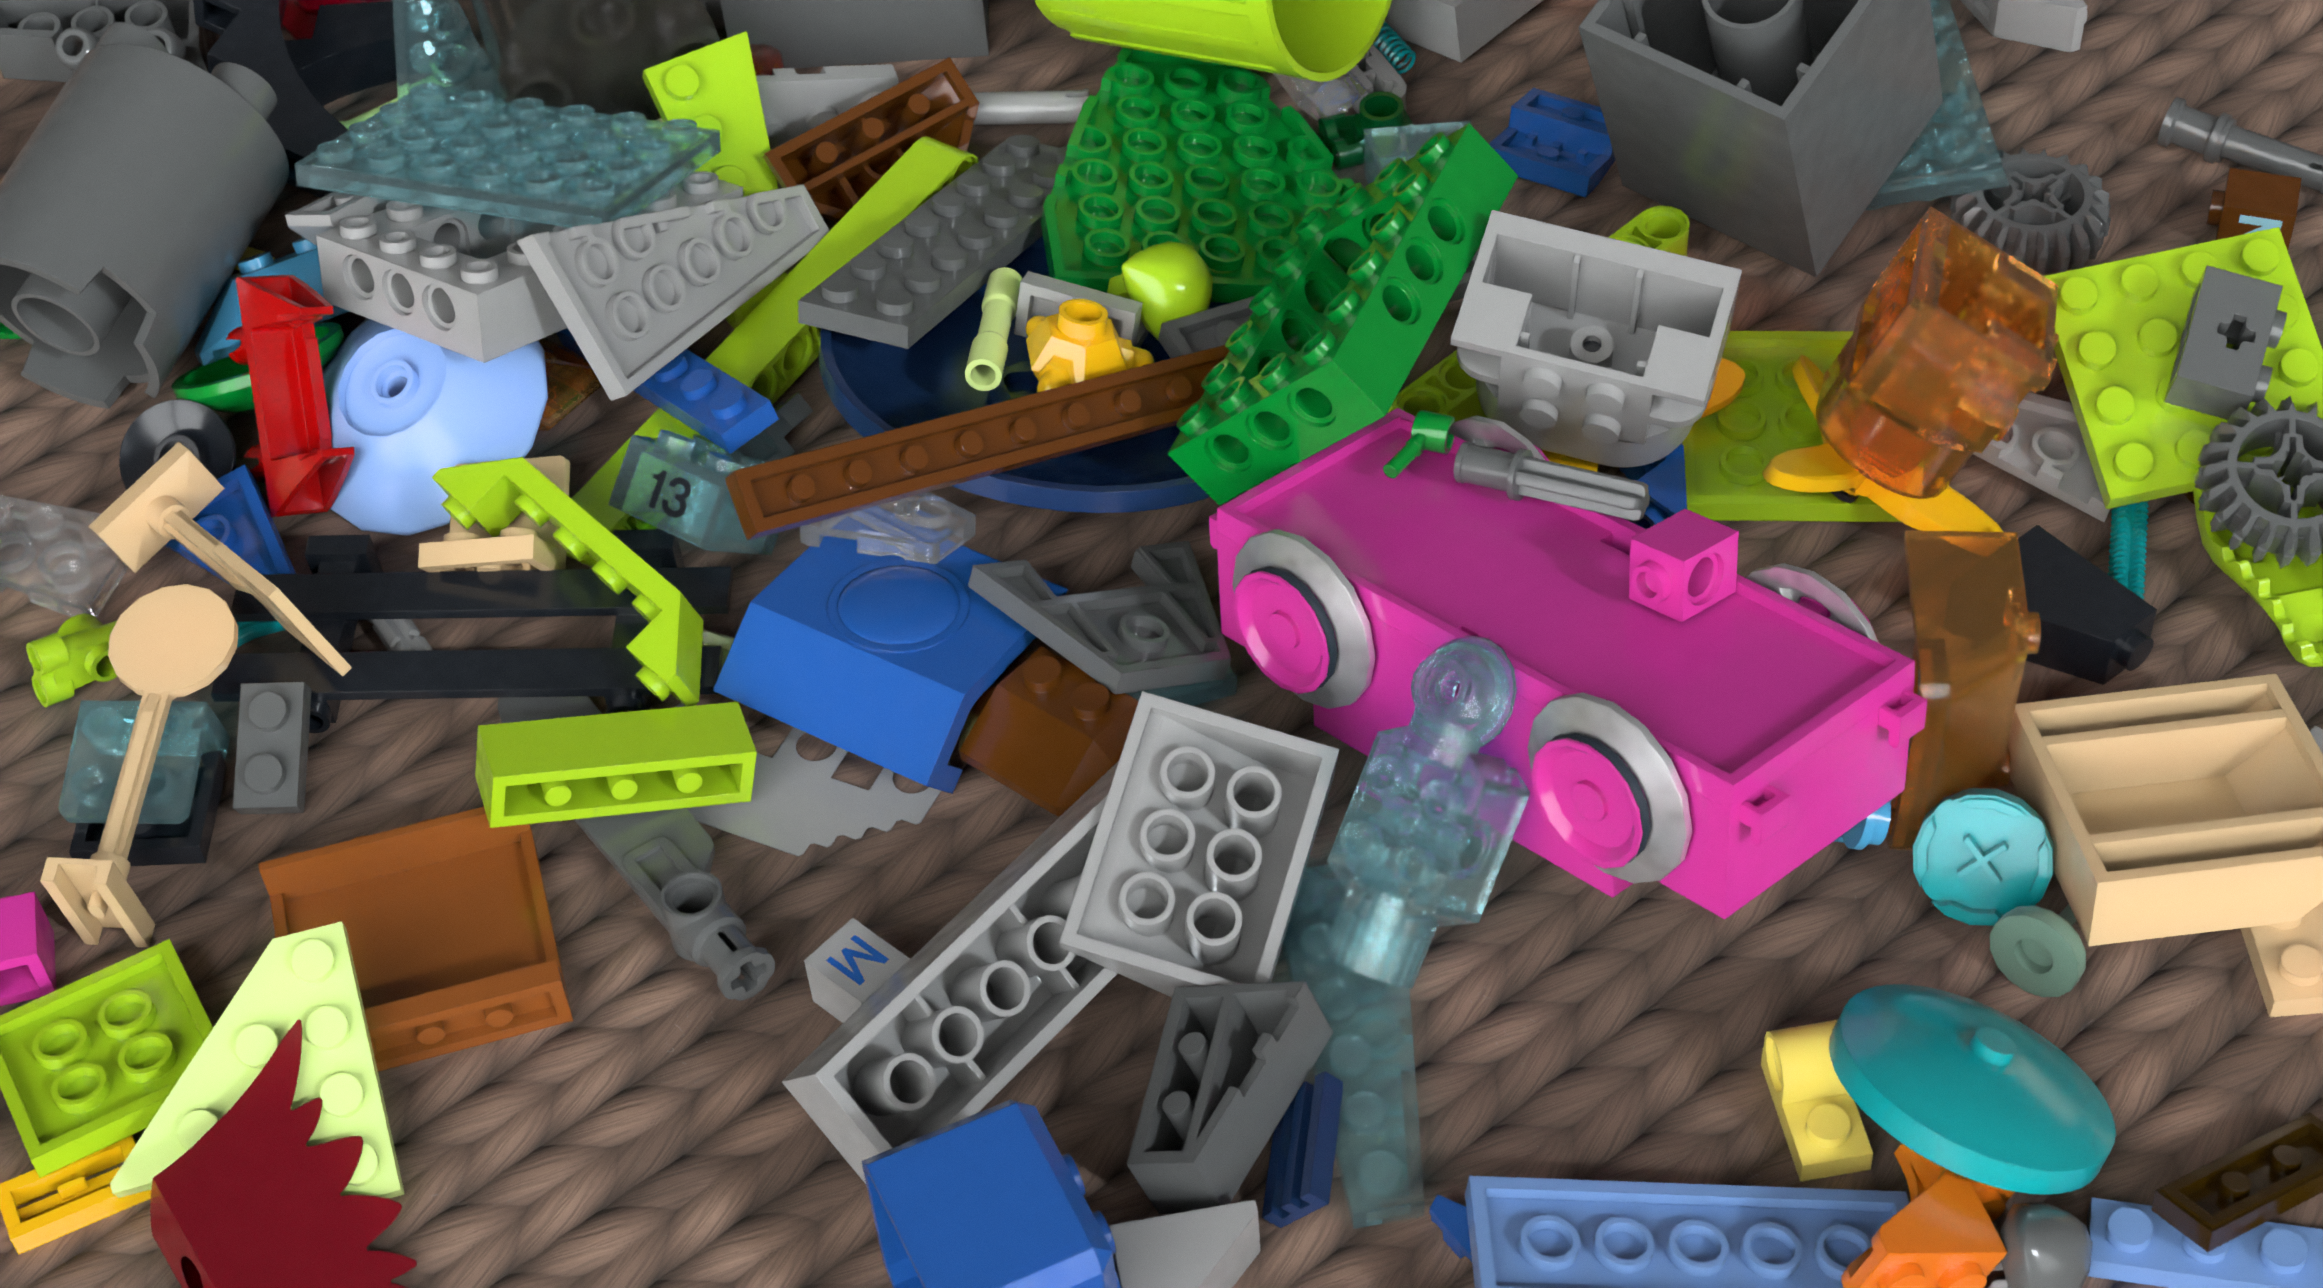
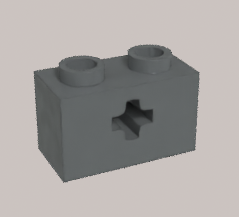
[2164,266,2287,420]

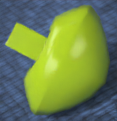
[1107,241,1213,340]

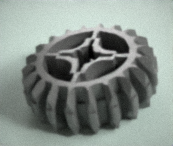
[1949,147,2111,281]
[2194,396,2323,569]

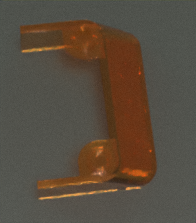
[1886,530,2041,850]

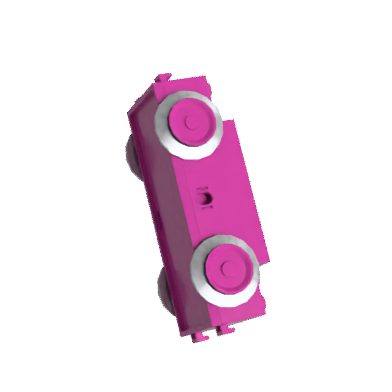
[1209,408,1927,920]

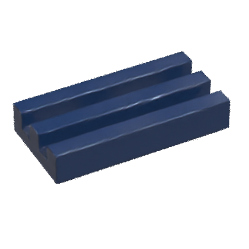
[1262,1071,1343,1228]

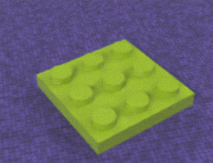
[0,939,213,1178]

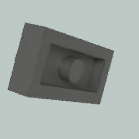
[233,682,312,815]

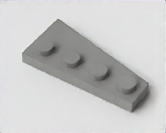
[756,64,899,150]

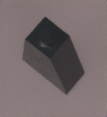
[1942,525,2157,685]

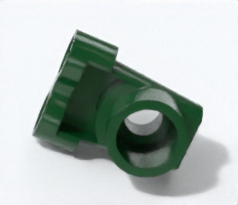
[1318,92,1415,170]

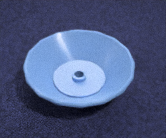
[322,319,548,536]

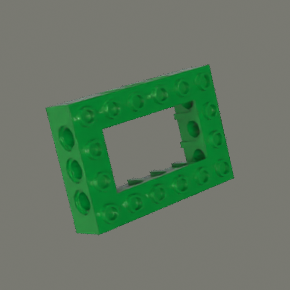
[1167,123,1518,505]

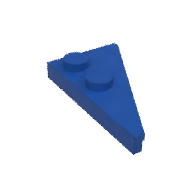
[165,464,296,587]

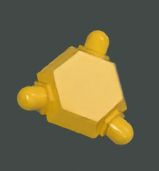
[1025,299,1154,393]

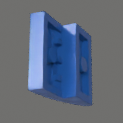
[1489,88,1615,197]

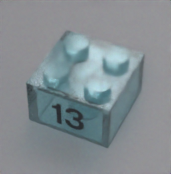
[608,430,779,555]

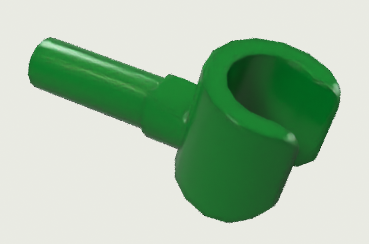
[1383,410,1455,479]

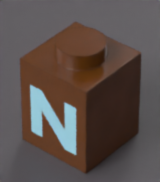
[2206,168,2302,250]

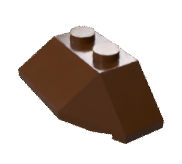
[763,57,979,223]
[959,646,1139,816]

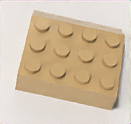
[2005,674,2323,946]

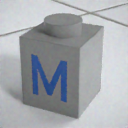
[804,918,910,1023]

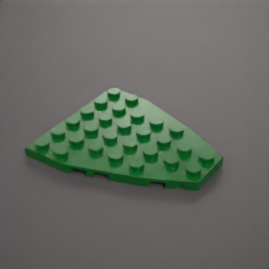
[1041,47,1355,303]

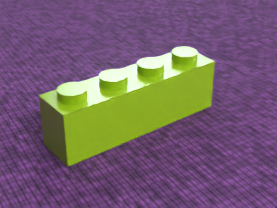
[475,702,757,828]

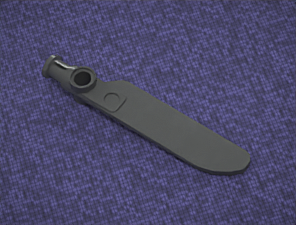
[498,696,775,1001]

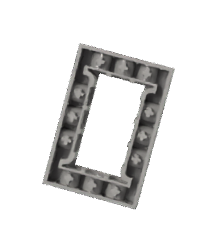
[316,133,743,363]

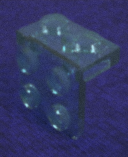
[58,700,230,824]

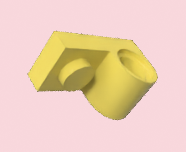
[1761,1020,1873,1182]

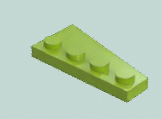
[642,31,778,197]

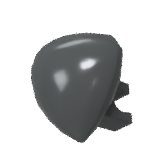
[1984,1202,2093,1288]

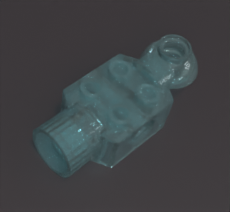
[1322,635,1530,988]

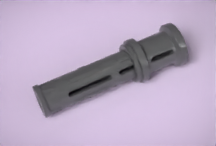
[2157,97,2323,194]

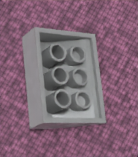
[1059,691,1340,997]

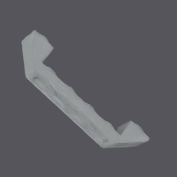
[1960,0,2087,52]

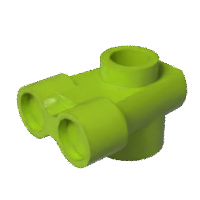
[26,613,117,707]

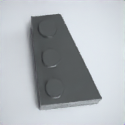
[1127,981,1334,1214]

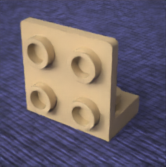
[418,455,570,572]

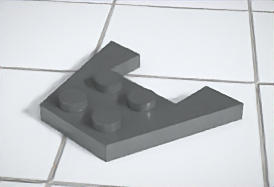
[968,541,1231,694]

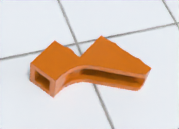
[1841,1143,2015,1288]

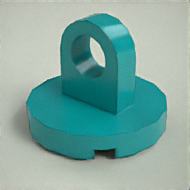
[1913,788,2054,926]

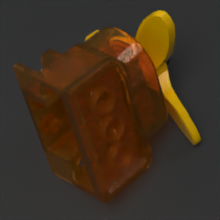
[1762,206,2059,560]

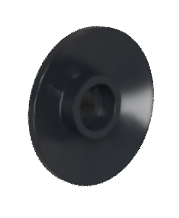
[119,399,236,490]

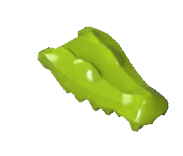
[2193,473,2323,667]

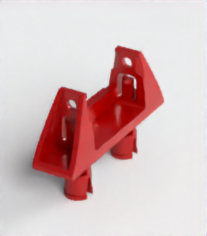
[226,275,355,518]

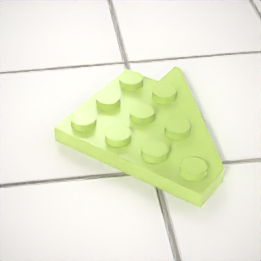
[110,921,405,1198]

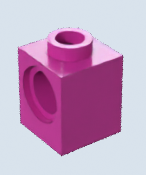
[1629,509,1739,622]

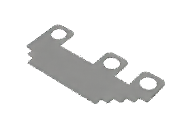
[650,703,951,857]

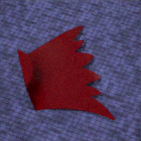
[150,1019,417,1288]

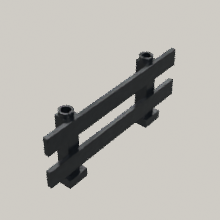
[211,529,733,733]

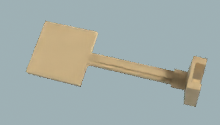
[88,442,352,676]

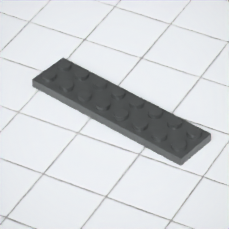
[798,135,1067,349]

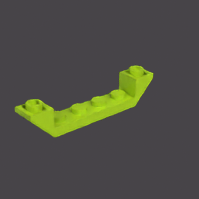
[431,457,704,706]

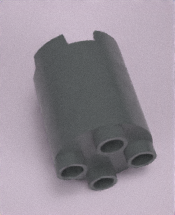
[0,22,289,409]

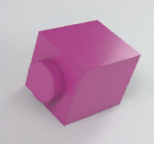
[0,891,57,1006]

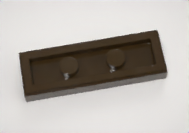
[2151,1112,2323,1252]

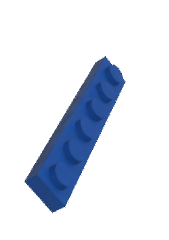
[556,328,779,454]

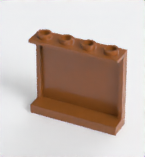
[258,806,573,1072]

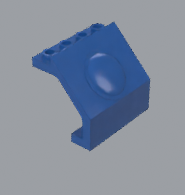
[713,508,1068,794]

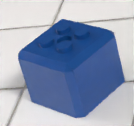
[861,1099,1121,1288]

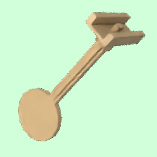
[40,584,238,948]

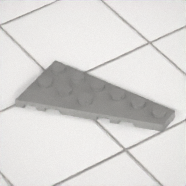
[517,184,830,401]

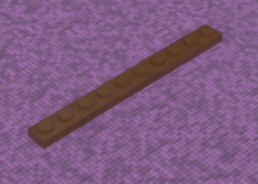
[725,345,1229,541]

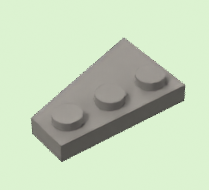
[1928,371,2110,522]

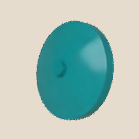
[1829,984,2116,1195]

